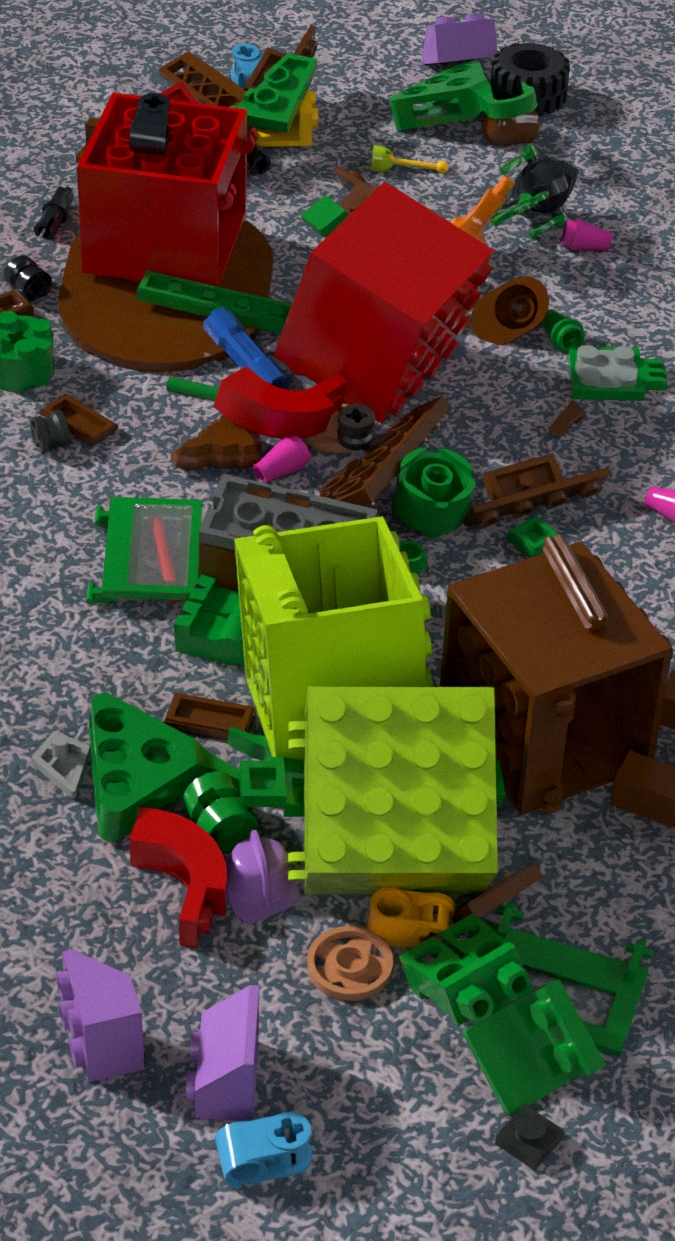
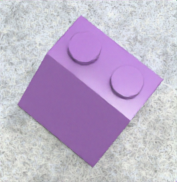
[422,13,497,64]
[186,985,259,1121]

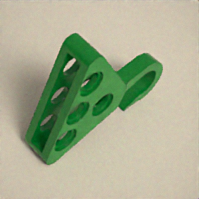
[389,59,537,130]
[88,693,272,842]

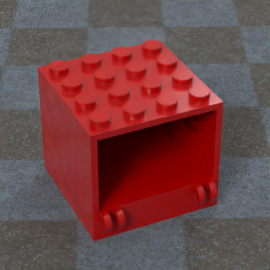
[77,92,258,287]
[273,181,494,424]

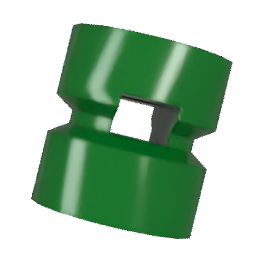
[182,771,259,854]

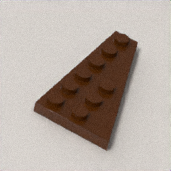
[317,396,450,508]

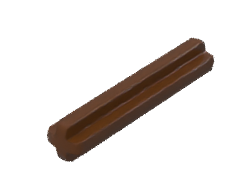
[543,534,608,632]

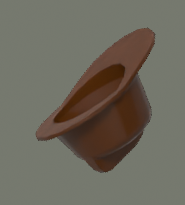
[470,276,549,345]

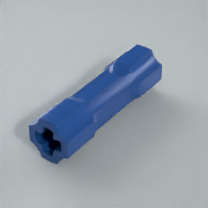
[203,307,290,389]

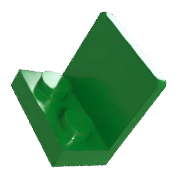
[463,979,606,1116]

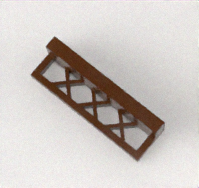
[158,51,255,128]

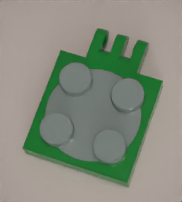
[568,345,668,401]

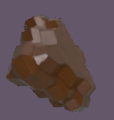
[171,415,261,470]

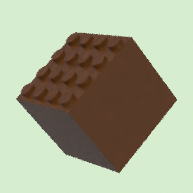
[440,541,673,815]

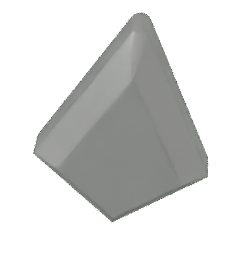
[31,731,90,798]

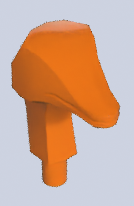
[450,175,515,244]

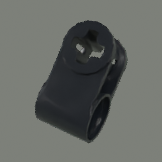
[129,93,170,155]

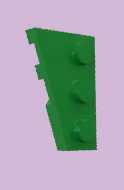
[230,53,318,132]

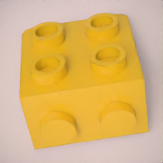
[247,86,318,147]

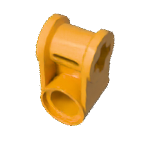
[366,888,455,948]

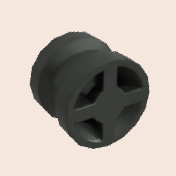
[337,403,376,450]
[30,410,71,453]

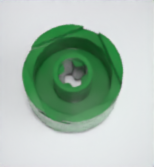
[0,311,55,392]
[391,447,475,538]

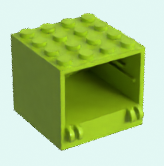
[234,516,433,760]
[288,686,498,895]

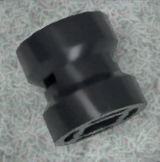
[4,255,52,302]

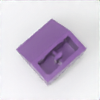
[56,949,144,1083]

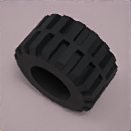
[490,43,570,116]

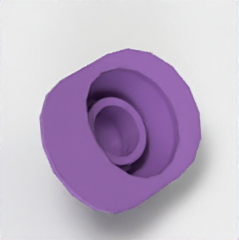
[225,830,300,925]

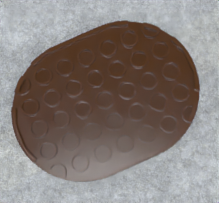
[58,220,273,372]

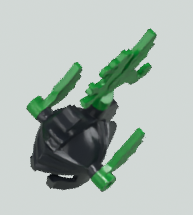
[490,143,579,238]

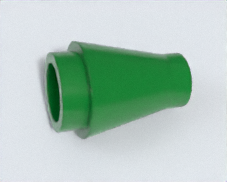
[541,309,585,352]

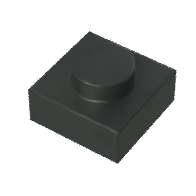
[495,1104,564,1171]

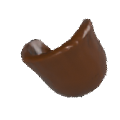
[482,109,540,146]

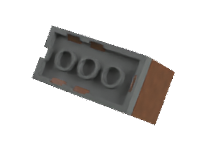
[199,474,378,591]

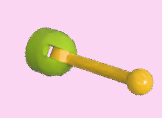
[371,145,449,173]

